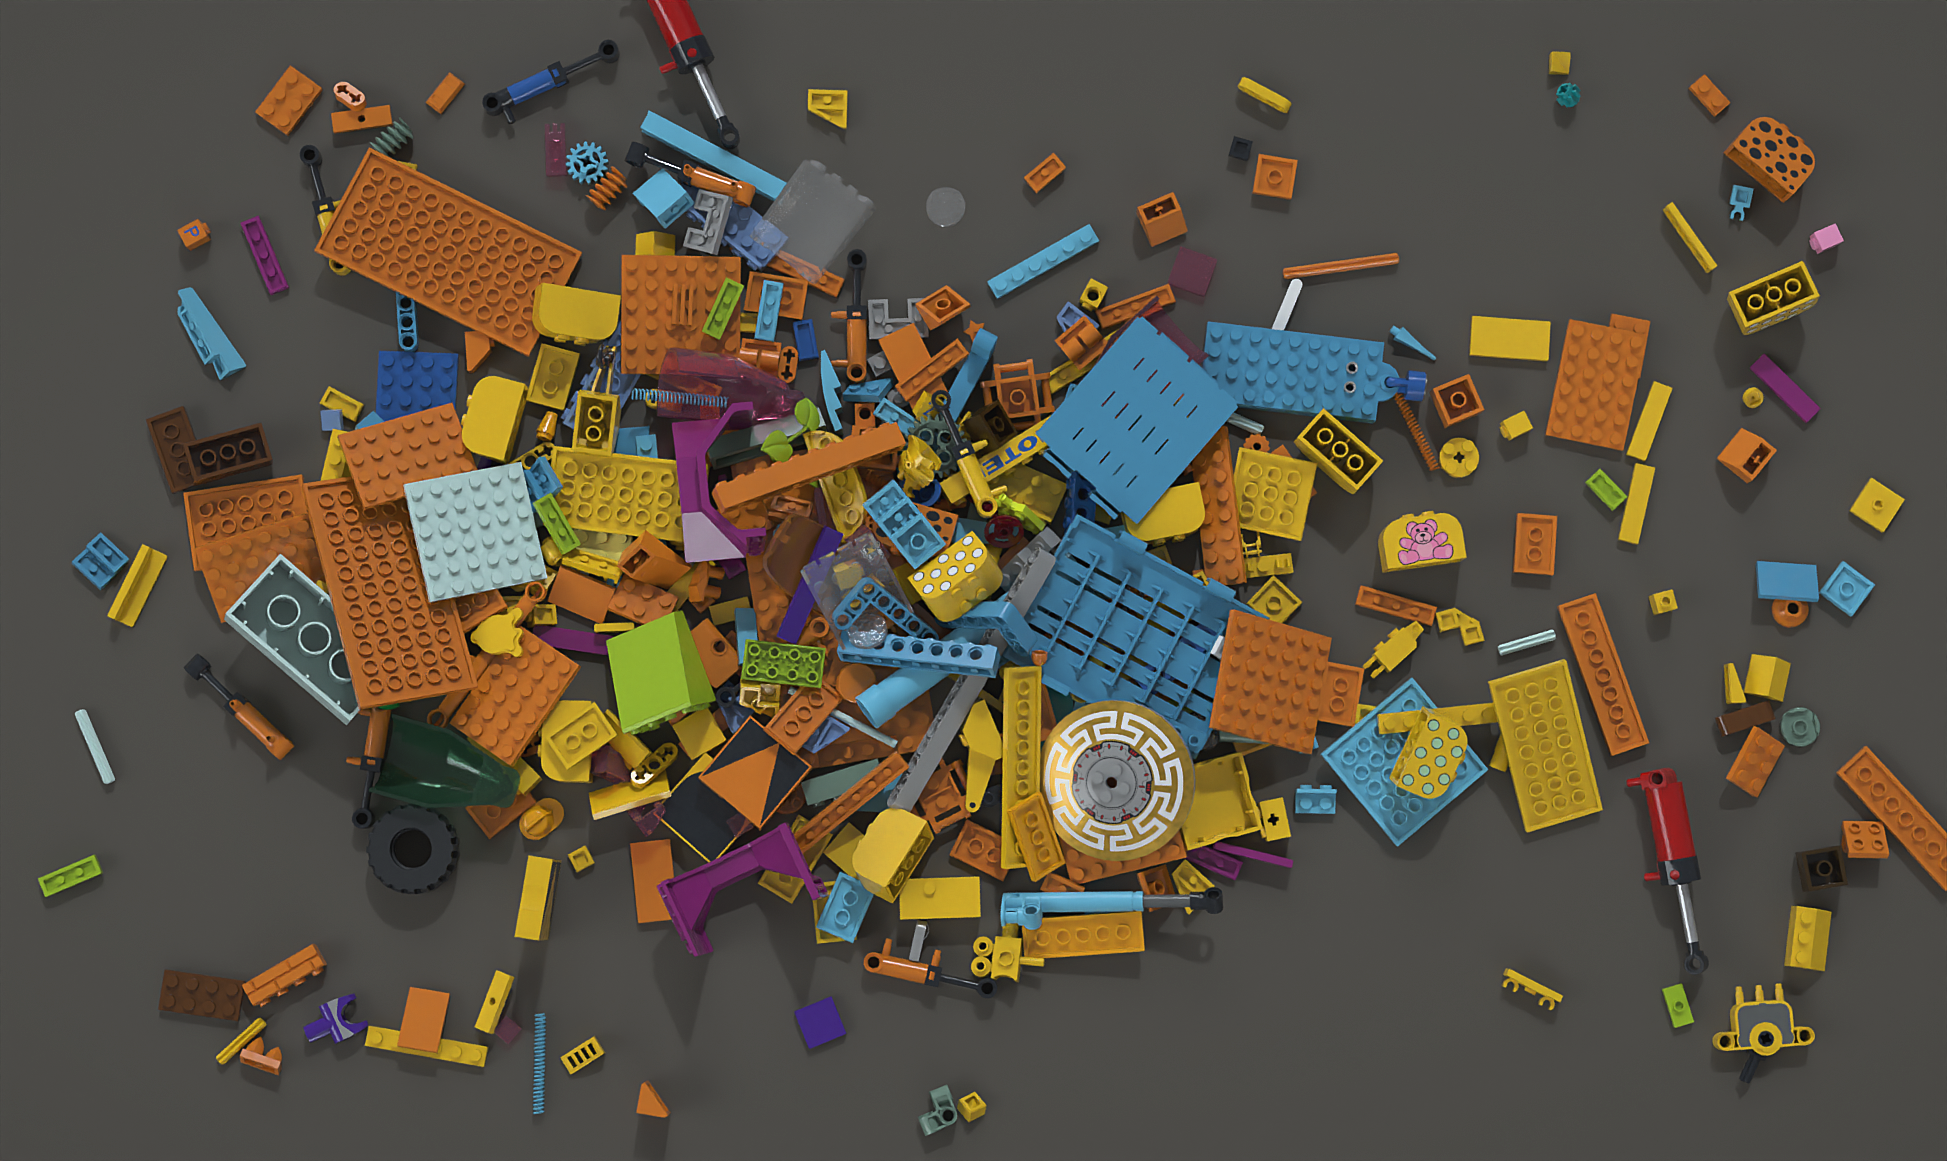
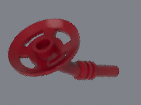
[965,494,1024,548]

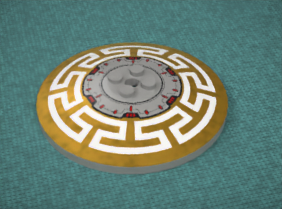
[1040,700,1195,861]

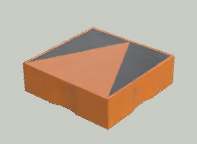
[698,716,812,831]

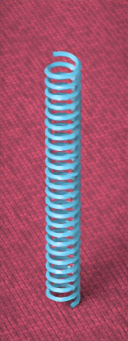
[631,388,729,408]
[533,1013,546,1114]

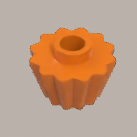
[1243,434,1270,453]

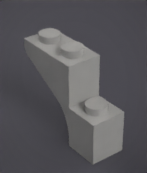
[1000,526,1061,593]

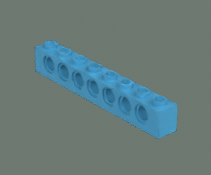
[837,630,1000,678]

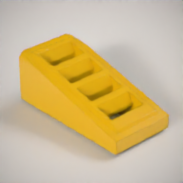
[1724,663,1746,704]
[560,1036,605,1074]

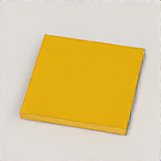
[1234,447,1318,541]

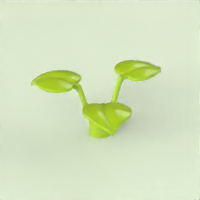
[761,398,822,490]

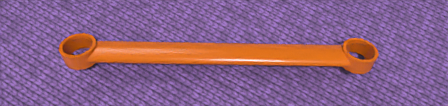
[427,582,547,730]

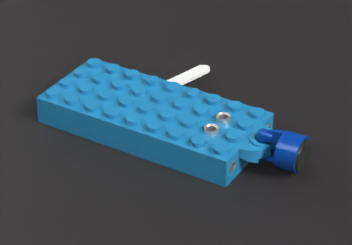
[1201,279,1427,424]

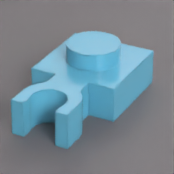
[1729,185,1754,221]

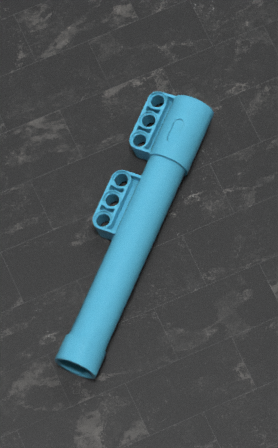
[855,552,1095,728]

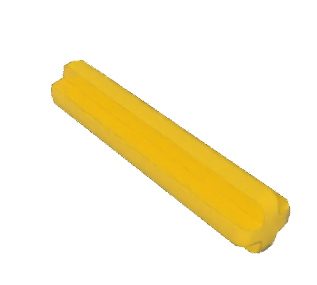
[216,1018,267,1065]

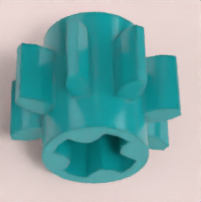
[1556,83,1581,108]

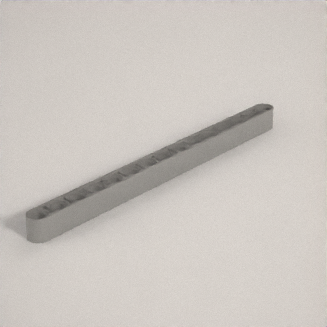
[887,547,1056,812]

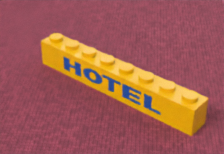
[940,416,1083,507]

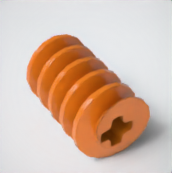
[586,166,628,211]

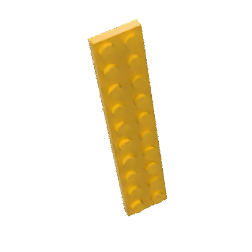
[1001,666,1042,869]

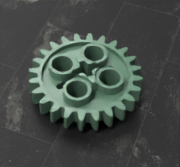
[904,413,967,478]

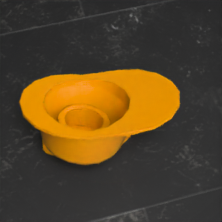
[519,798,564,840]

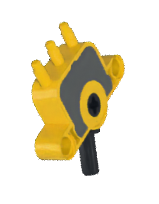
[1712,983,1815,1084]

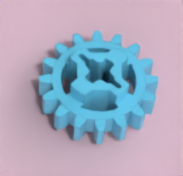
[566,141,609,185]

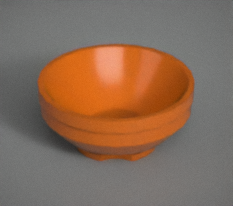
[1772,599,1809,627]

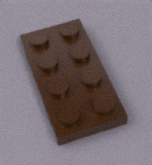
[146,406,197,494]
[158,969,246,1021]

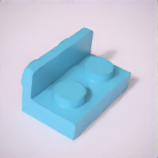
[1295,785,1337,814]

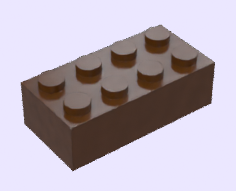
[183,423,273,486]

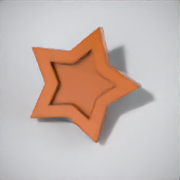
[963,320,984,343]

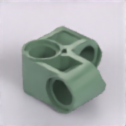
[918,1084,958,1136]

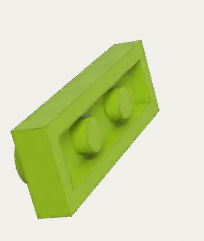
[701,277,744,340]
[532,493,581,555]
[38,855,103,897]

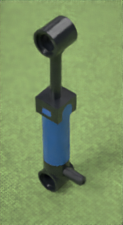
[482,39,620,124]

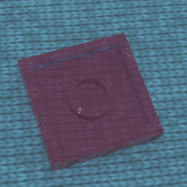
[1167,246,1217,297]

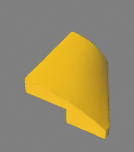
[739,679,781,718]

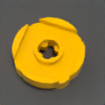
[1439,438,1479,478]

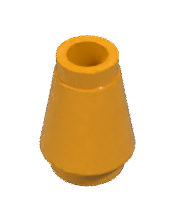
[536,411,558,442]

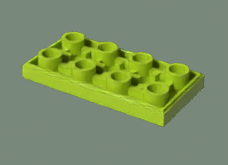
[741,639,826,688]

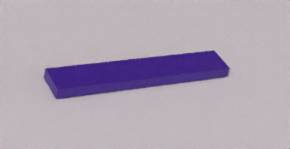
[776,526,844,644]

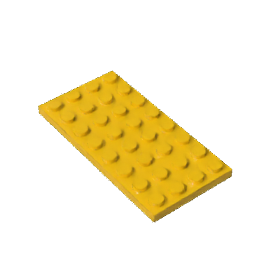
[543,446,710,542]
[1488,659,1603,833]

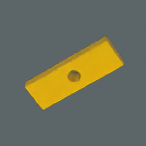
[475,970,515,1034]

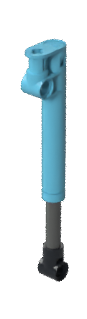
[1001,887,1224,930]

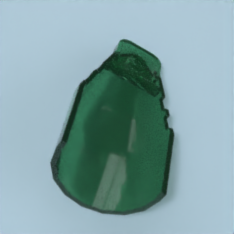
[369,714,521,808]

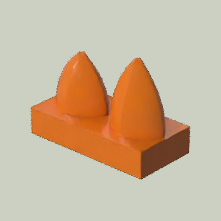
[240,1037,282,1076]

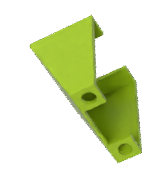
[606,611,716,735]

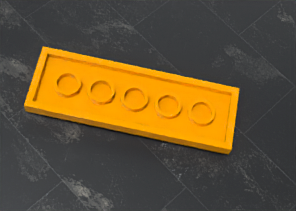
[1022,911,1145,958]

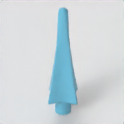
[1389,325,1436,360]

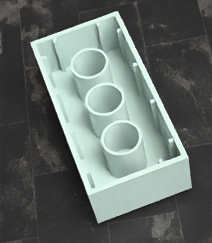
[224,554,360,725]

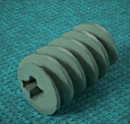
[370,117,414,157]

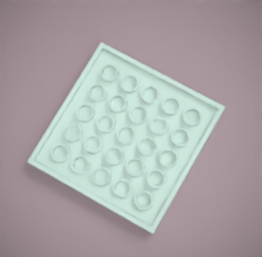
[403,462,547,603]

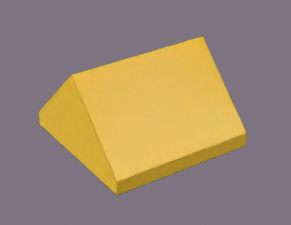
[635,231,675,256]
[1743,654,1791,702]

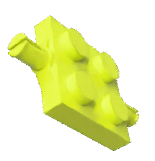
[995,494,1045,535]

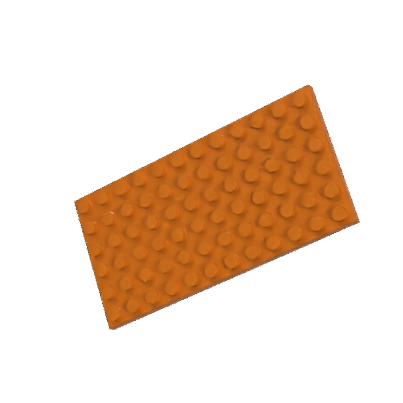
[314,147,582,357]
[301,476,478,710]

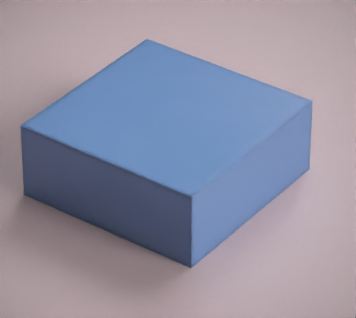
[320,409,344,431]

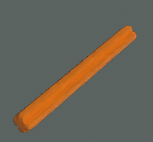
[1283,253,1399,279]

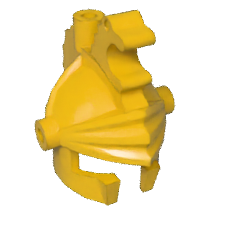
[897,435,942,498]

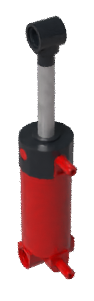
[647,0,740,149]
[1626,768,1709,975]

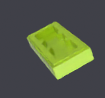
[1585,469,1627,511]
[1662,983,1694,1028]

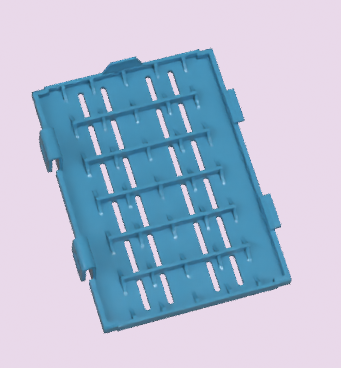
[1001,514,1270,759]

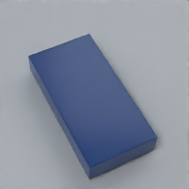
[793,319,819,361]

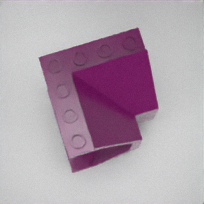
[672,402,766,563]
[657,822,829,957]

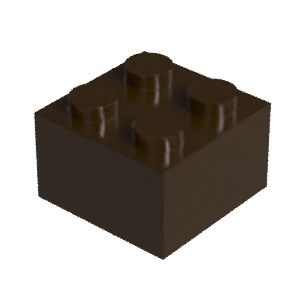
[962,399,1018,457]
[1795,845,1848,892]

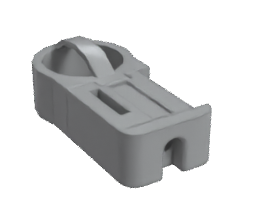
[909,919,929,962]

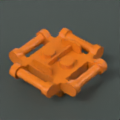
[980,359,1055,431]
[910,758,971,834]

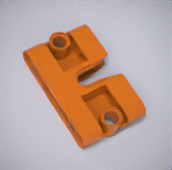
[668,618,742,726]

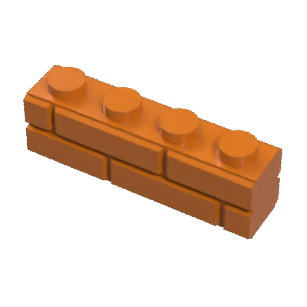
[242,944,327,1007]

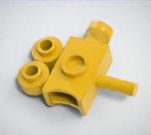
[971,923,1045,982]

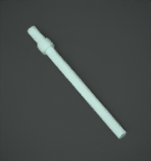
[788,686,898,748]

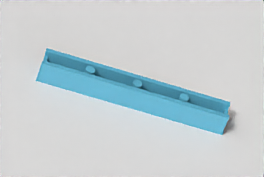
[640,110,788,204]

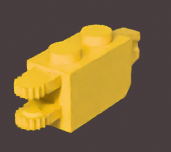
[1362,621,1424,679]

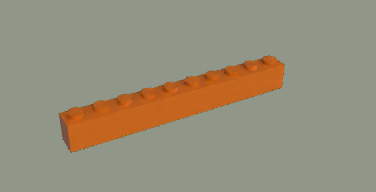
[712,422,906,515]

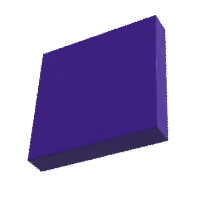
[794,996,847,1049]

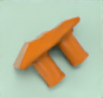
[688,561,725,602]

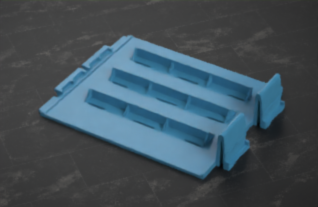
[1035,316,1238,524]

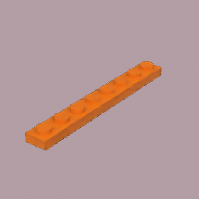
[793,751,909,854]

